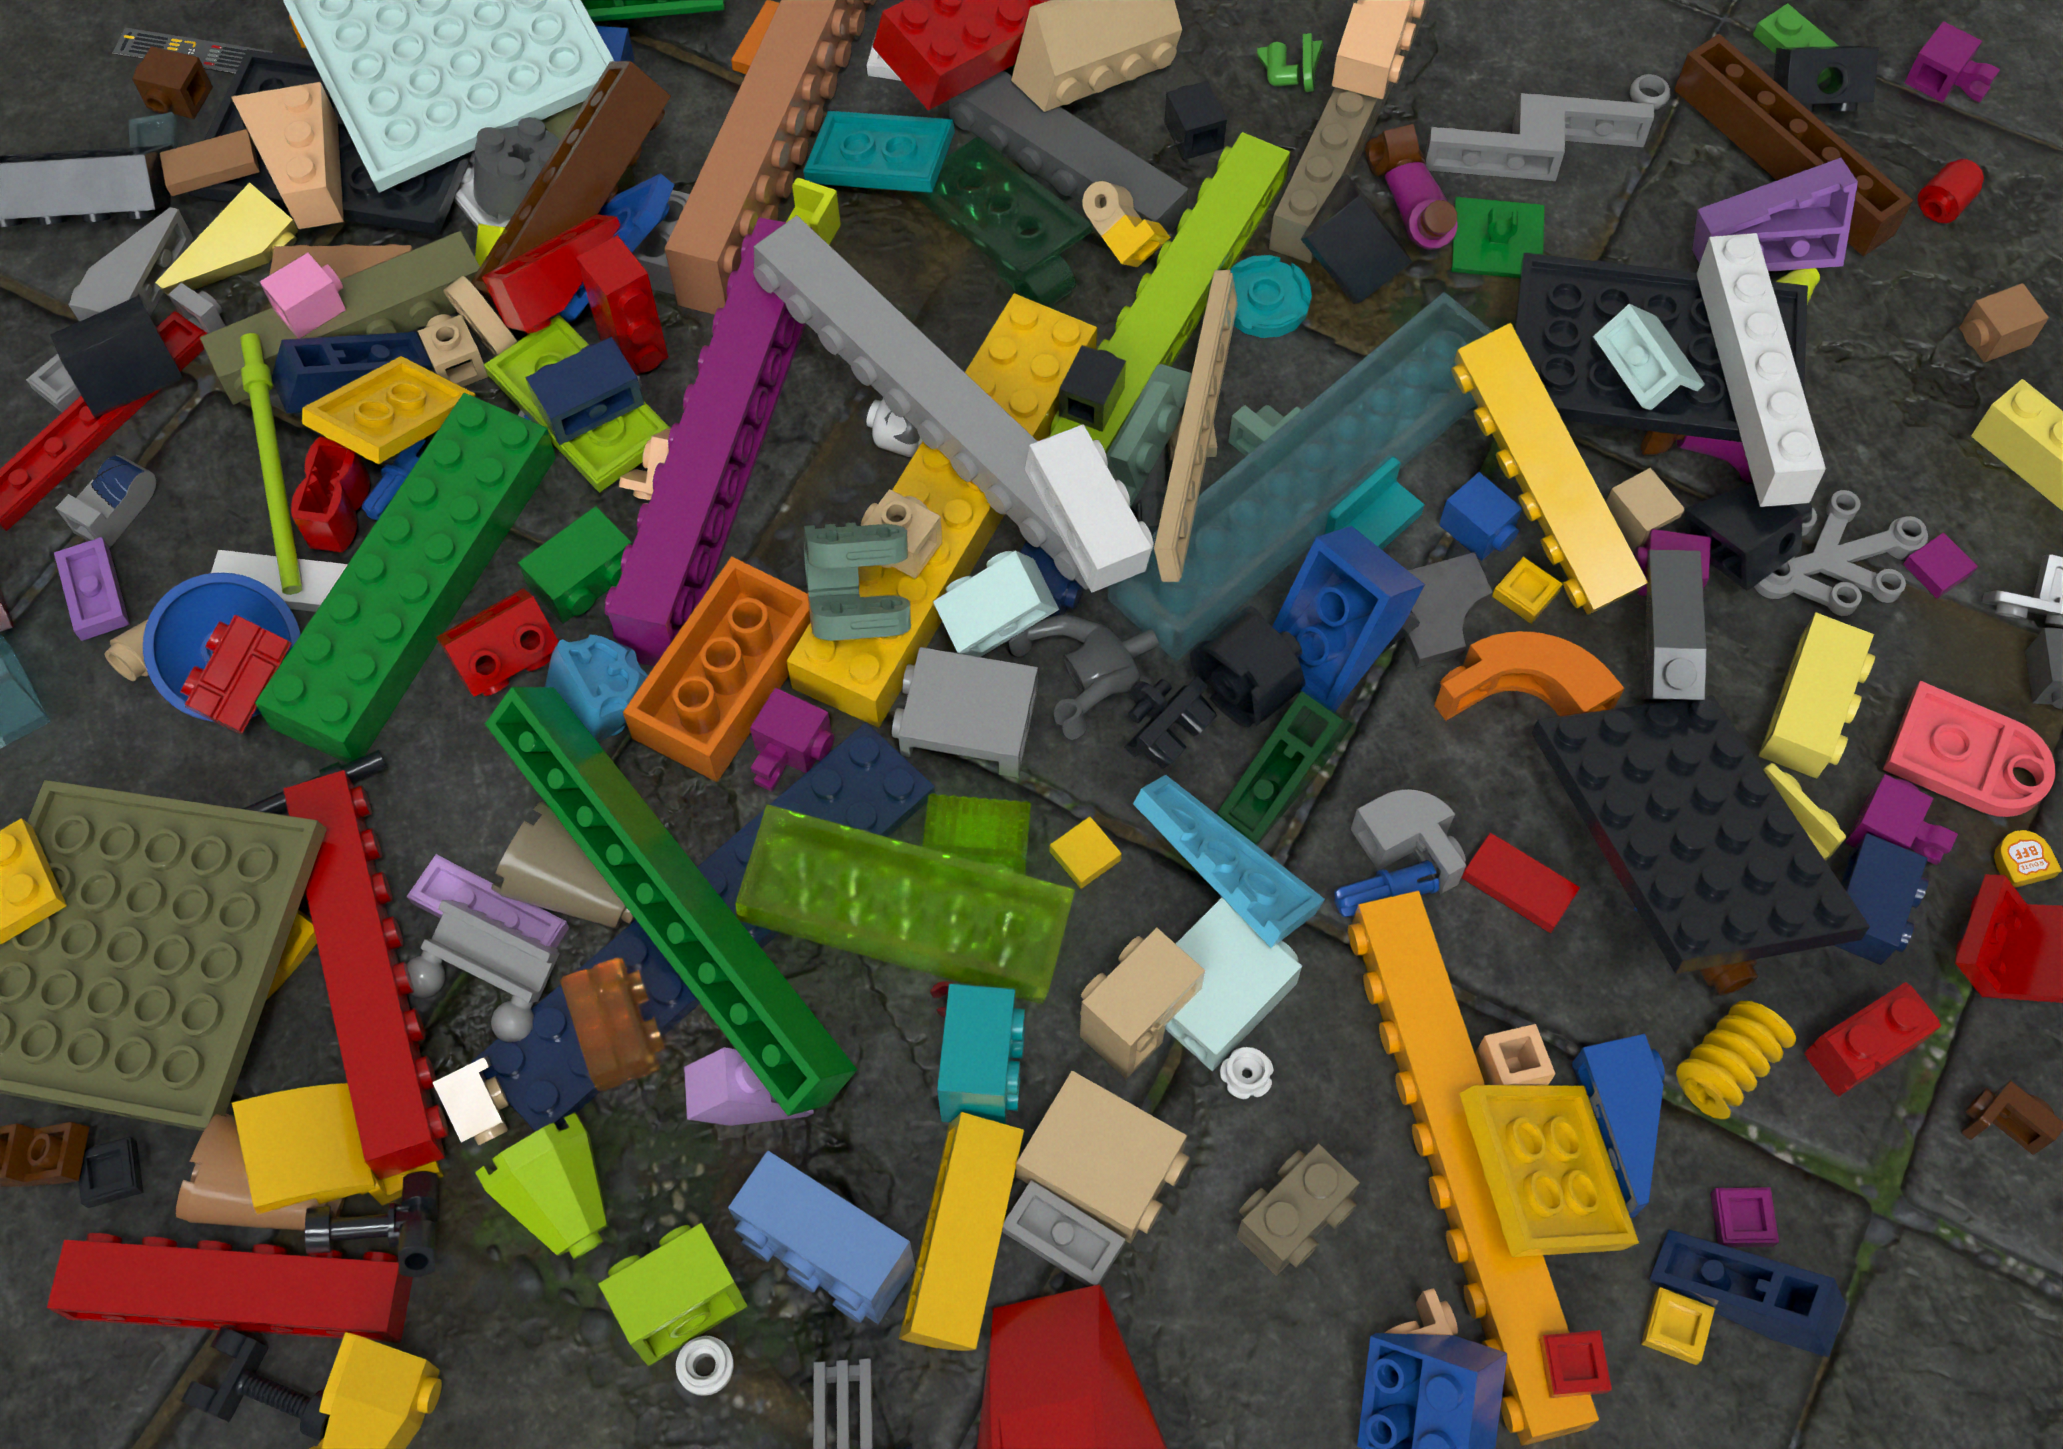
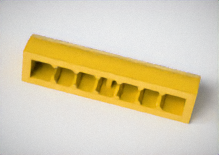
[899,1112,1024,1351]

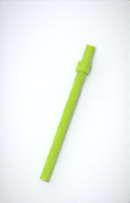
[240,333,302,595]

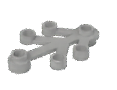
[1754,490,1928,616]

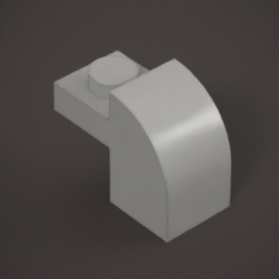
[1351,789,1467,894]

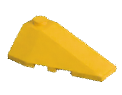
[309,1332,442,1449]

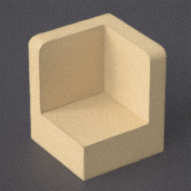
[1606,468,1684,553]

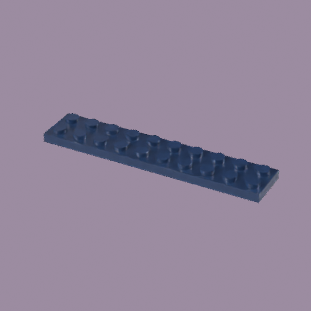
[471,722,936,1132]

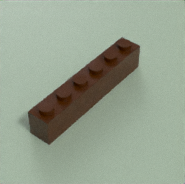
[1675,34,1914,257]
[471,61,671,309]

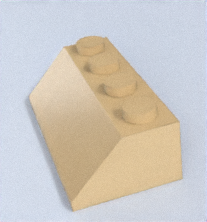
[1011,0,1182,112]

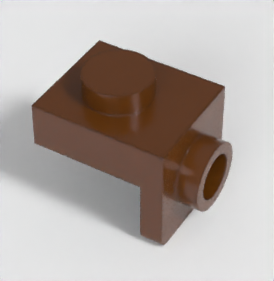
[1961,1080,2063,1155]

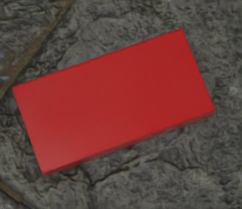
[1461,832,1580,933]

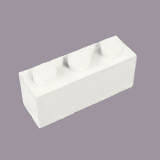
[1025,424,1153,593]

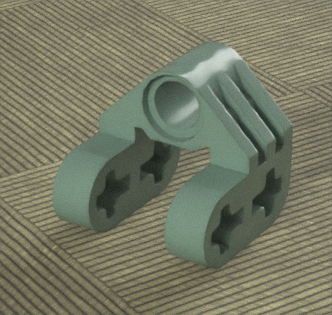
[804,523,911,640]

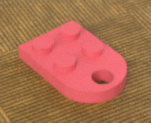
[1883,681,2055,817]

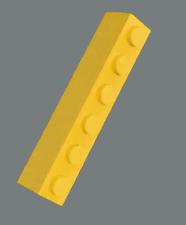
[1451,323,1648,615]

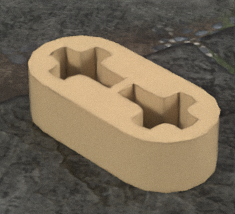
[444,276,517,357]

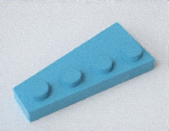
[1133,775,1325,948]

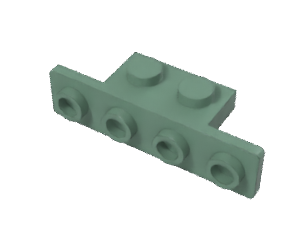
[1106,364,1192,507]

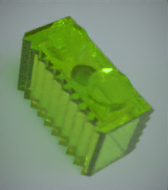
[922,793,1031,882]

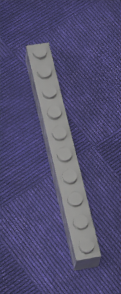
[753,215,1088,590]

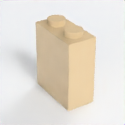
[1016,1071,1190,1244]

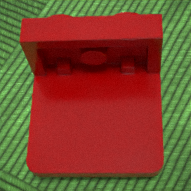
[1955,874,2063,1003]

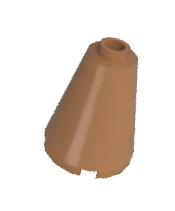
[176,1113,346,1231]

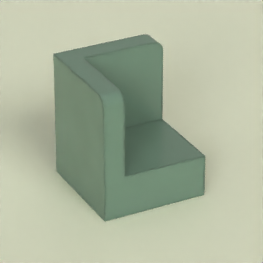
[1228,405,1305,470]

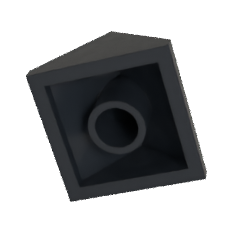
[1301,174,1412,304]
[50,295,184,418]

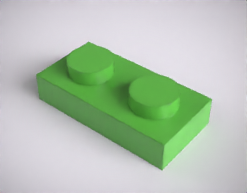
[1753,3,1839,84]

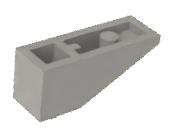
[68,207,193,321]

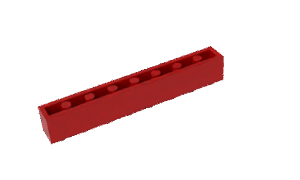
[283,770,449,1180]

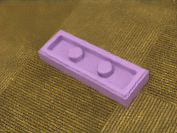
[407,854,569,948]

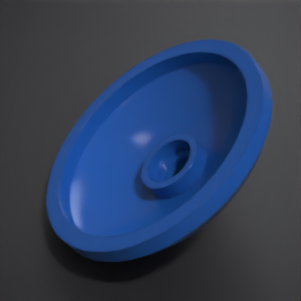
[143,572,300,722]

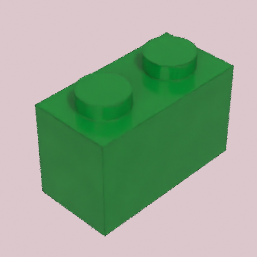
[518,506,632,624]

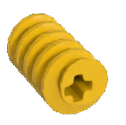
[1676,1001,1796,1120]

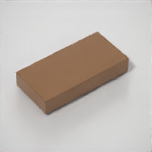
[160,129,260,196]

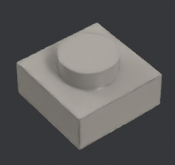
[168,283,226,334]

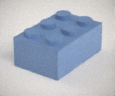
[728,1151,915,1324]

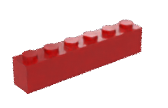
[47,1233,413,1343]

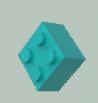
[937,984,1025,1124]

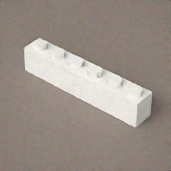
[1697,233,1826,507]

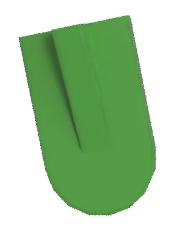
[1257,33,1323,93]

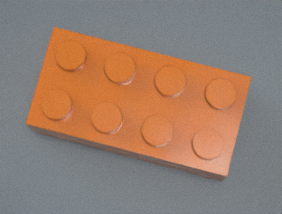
[623,556,810,782]

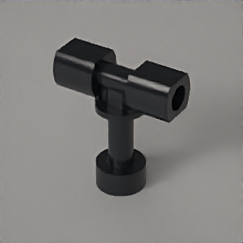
[305,1171,439,1277]

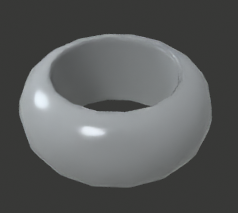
[1629,74,1670,110]

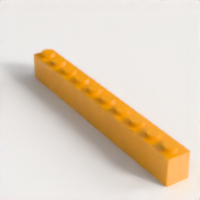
[1348,891,1599,1446]

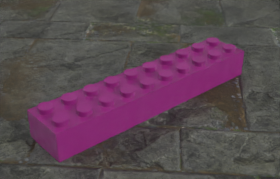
[605,217,812,666]

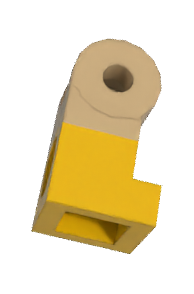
[1082,181,1171,267]

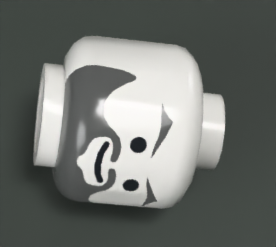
[867,397,922,457]

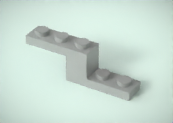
[1424,93,1654,181]

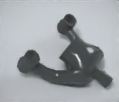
[1006,615,1159,740]

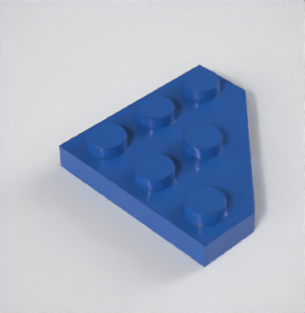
[550,173,674,323]

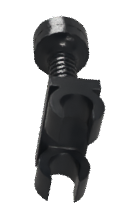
[181,1326,330,1441]

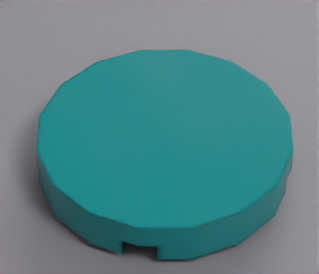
[1230,255,1312,338]

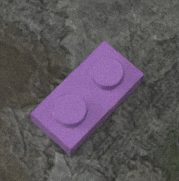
[54,537,130,641]

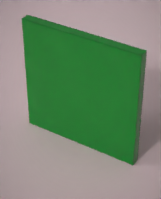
[1451,197,1544,278]

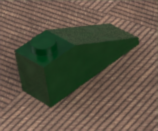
[1216,691,1354,846]

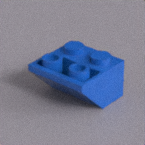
[1357,1333,1507,1449]

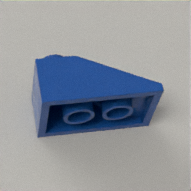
[1272,526,1425,710]

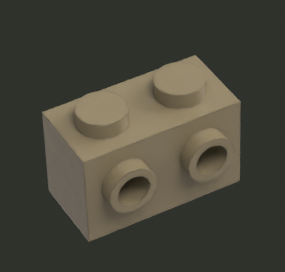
[1236,1143,1360,1276]

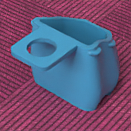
[545,635,648,742]

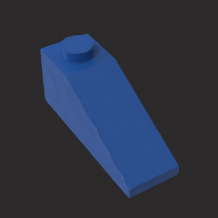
[1572,1034,1665,1218]

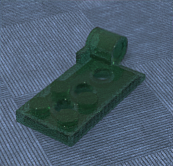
[912,136,1093,307]

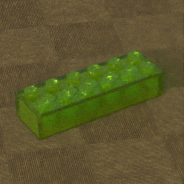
[735,804,1075,1005]

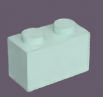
[933,551,1059,657]

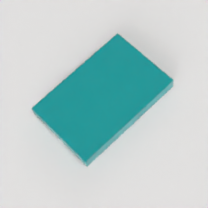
[803,111,955,193]

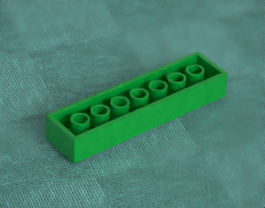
[255,393,556,763]

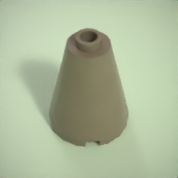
[491,800,635,929]

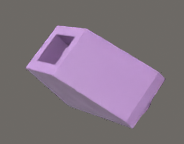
[684,1047,814,1126]

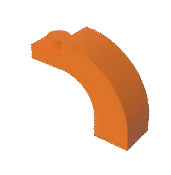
[1434,631,1625,721]

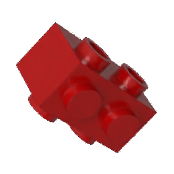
[436,588,559,697]

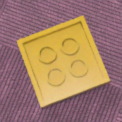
[1459,1085,1639,1257]

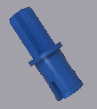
[362,439,427,521]
[1334,860,1439,917]

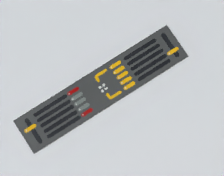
[113,27,273,73]

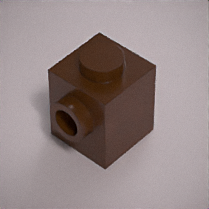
[132,46,213,119]

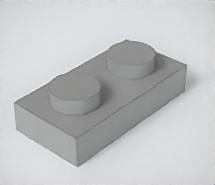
[1002,1180,1126,1287]

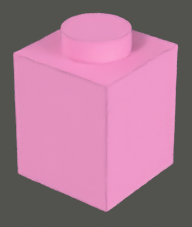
[260,253,346,339]

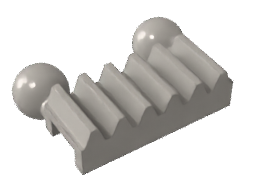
[407,900,560,1042]

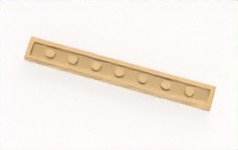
[1154,270,1238,582]

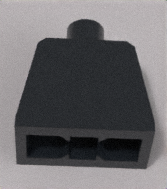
[1685,483,1812,591]

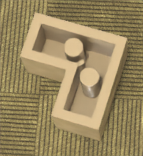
[1080,928,1205,1079]

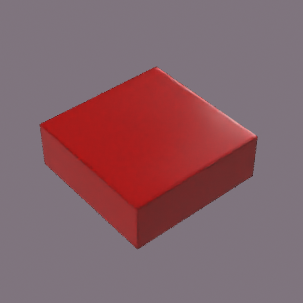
[1539,1330,1612,1398]

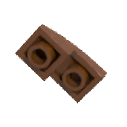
[0,1122,90,1187]

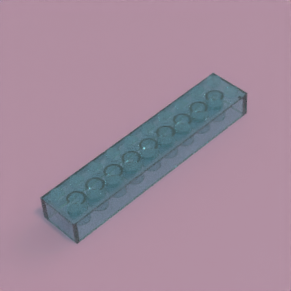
[1108,292,1493,662]

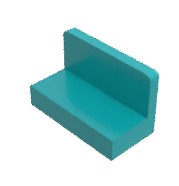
[1324,456,1425,550]

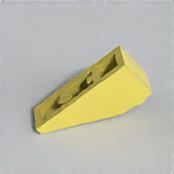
[155,182,298,296]

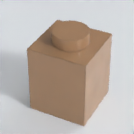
[1959,283,2049,363]

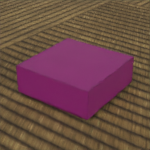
[1903,532,1978,599]
[1710,1187,1779,1248]

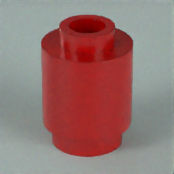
[1918,159,1984,223]

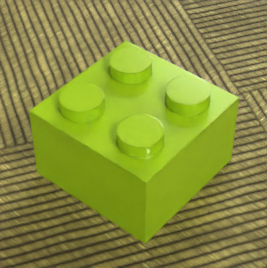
[598,1223,748,1366]

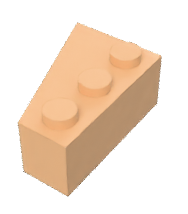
[1332,0,1426,99]
[231,82,344,229]

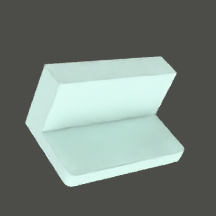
[1593,304,1705,410]

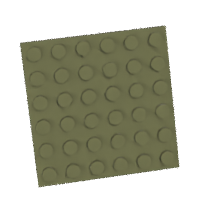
[0,780,327,1132]

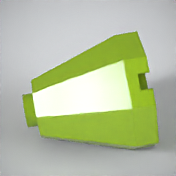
[475,1113,608,1259]

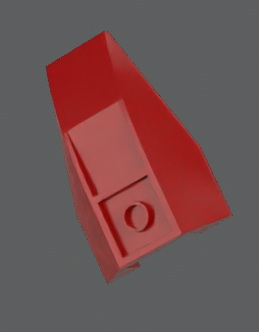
[977,1285,1167,1449]

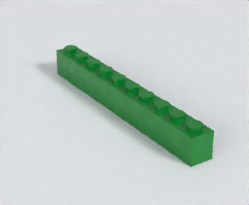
[485,687,858,1116]

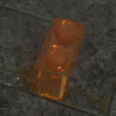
[560,957,665,1091]

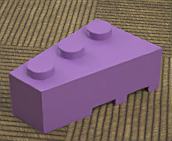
[1692,158,1858,271]

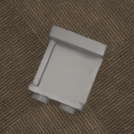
[892,647,1038,778]

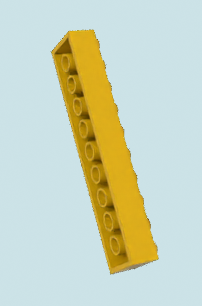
[786,293,1097,728]

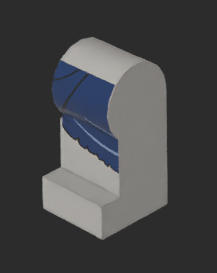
[56,455,156,548]

